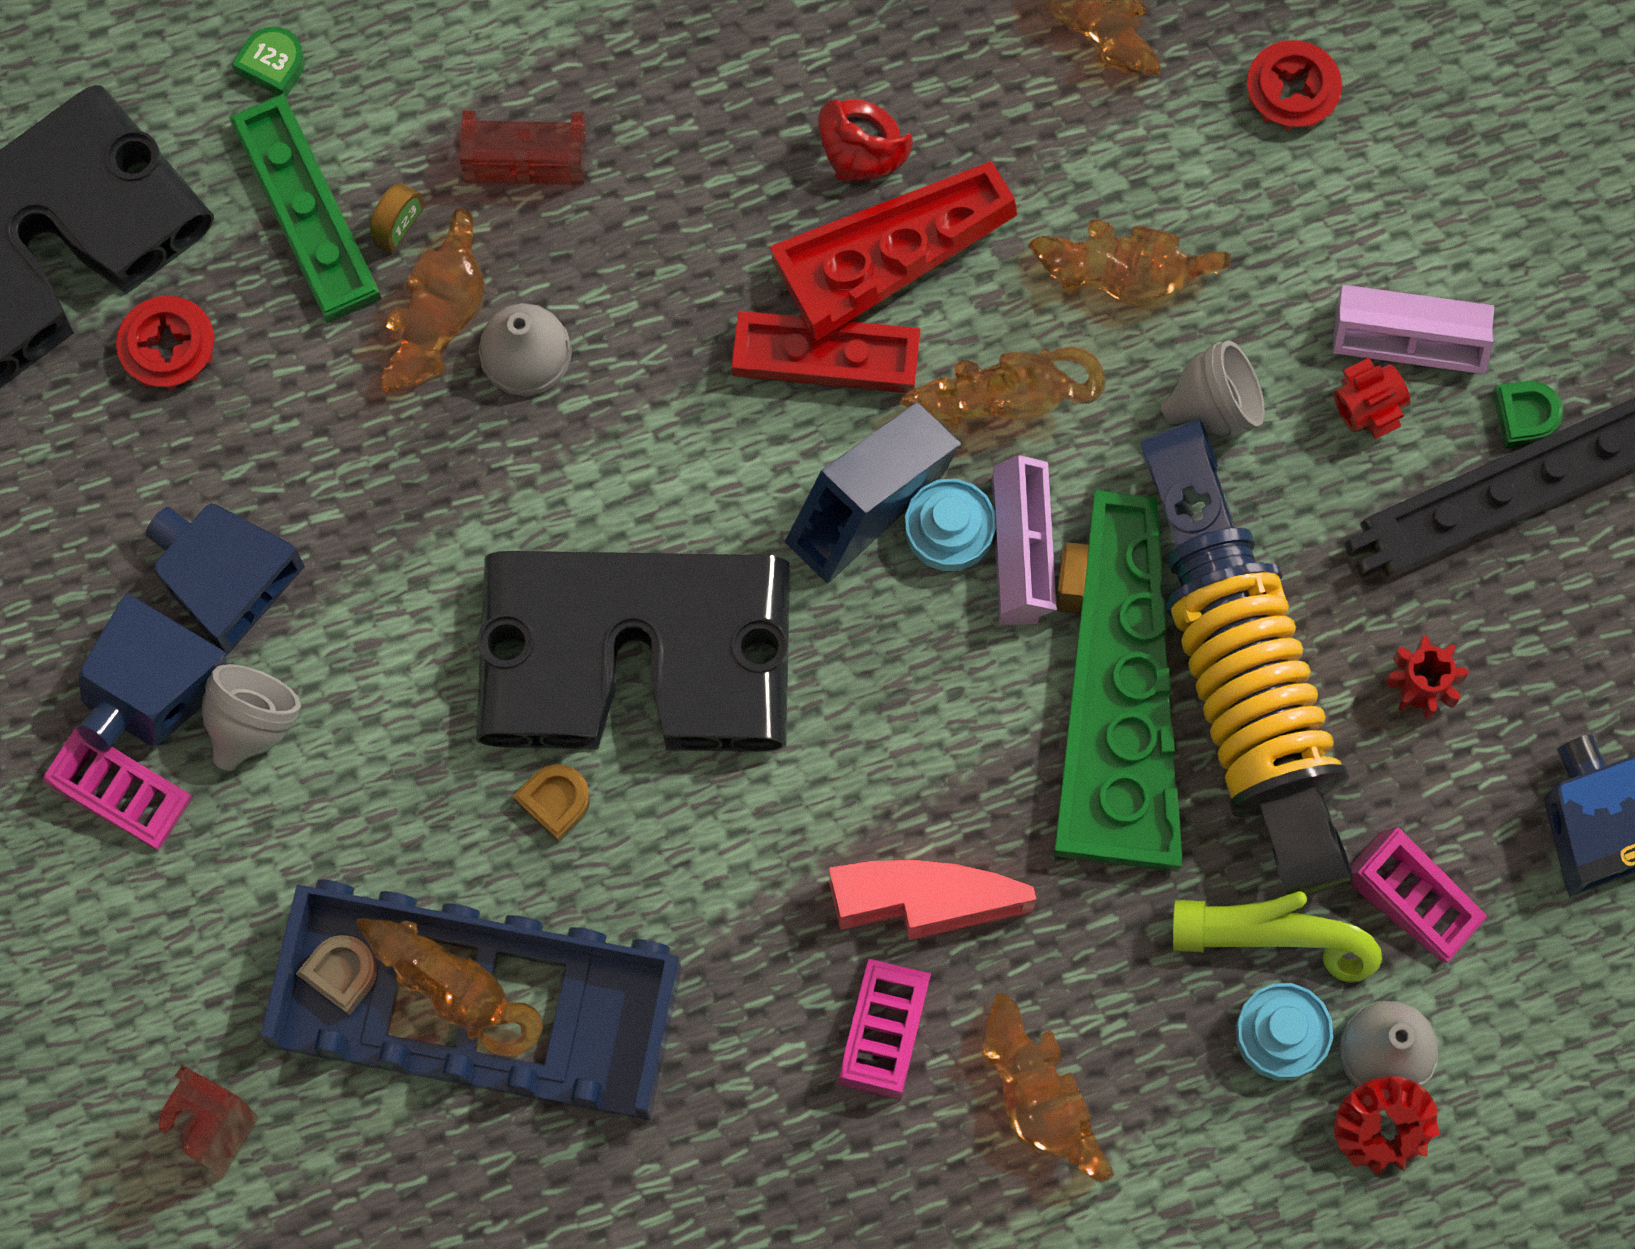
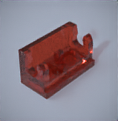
[459,110,587,185]
[158,1065,259,1180]

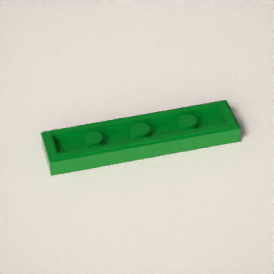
[229,93,382,324]

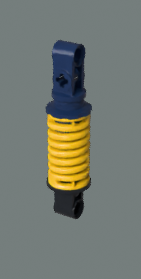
[1140,418,1354,897]

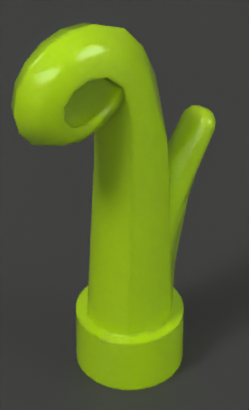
[1173,891,1382,983]

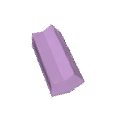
[1333,285,1494,374]
[991,455,1057,625]

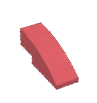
[829,860,1036,941]

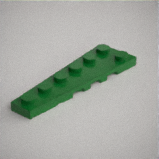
[1053,490,1182,872]

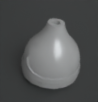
[478,303,572,397]
[1161,340,1265,438]
[202,664,301,771]
[1339,1001,1438,1087]

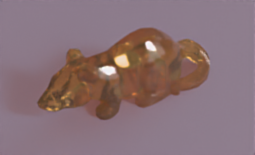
[1045,0,1160,76]
[381,208,485,394]
[1028,220,1231,308]
[900,346,1106,429]
[357,918,543,1056]
[981,993,1115,1183]

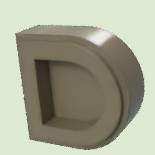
[296,935,377,1016]

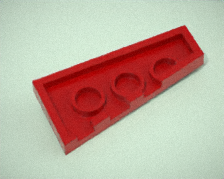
[769,161,1017,342]

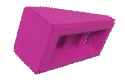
[43,727,193,851]
[1350,827,1488,963]
[838,959,931,1100]

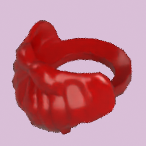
[818,99,913,182]

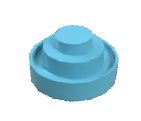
[905,479,996,571]
[1235,983,1333,1081]

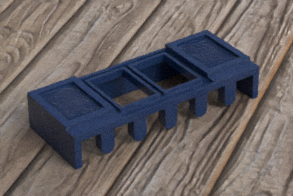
[260,879,681,1121]

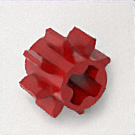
[1333,358,1411,439]
[1385,636,1469,719]

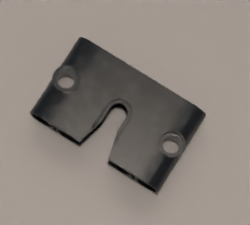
[0,85,214,388]
[476,551,790,752]

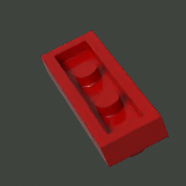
[731,311,921,394]

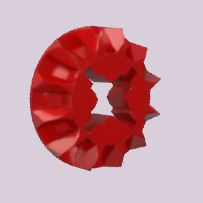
[1246,40,1342,132]
[116,296,216,391]
[1334,1076,1440,1176]

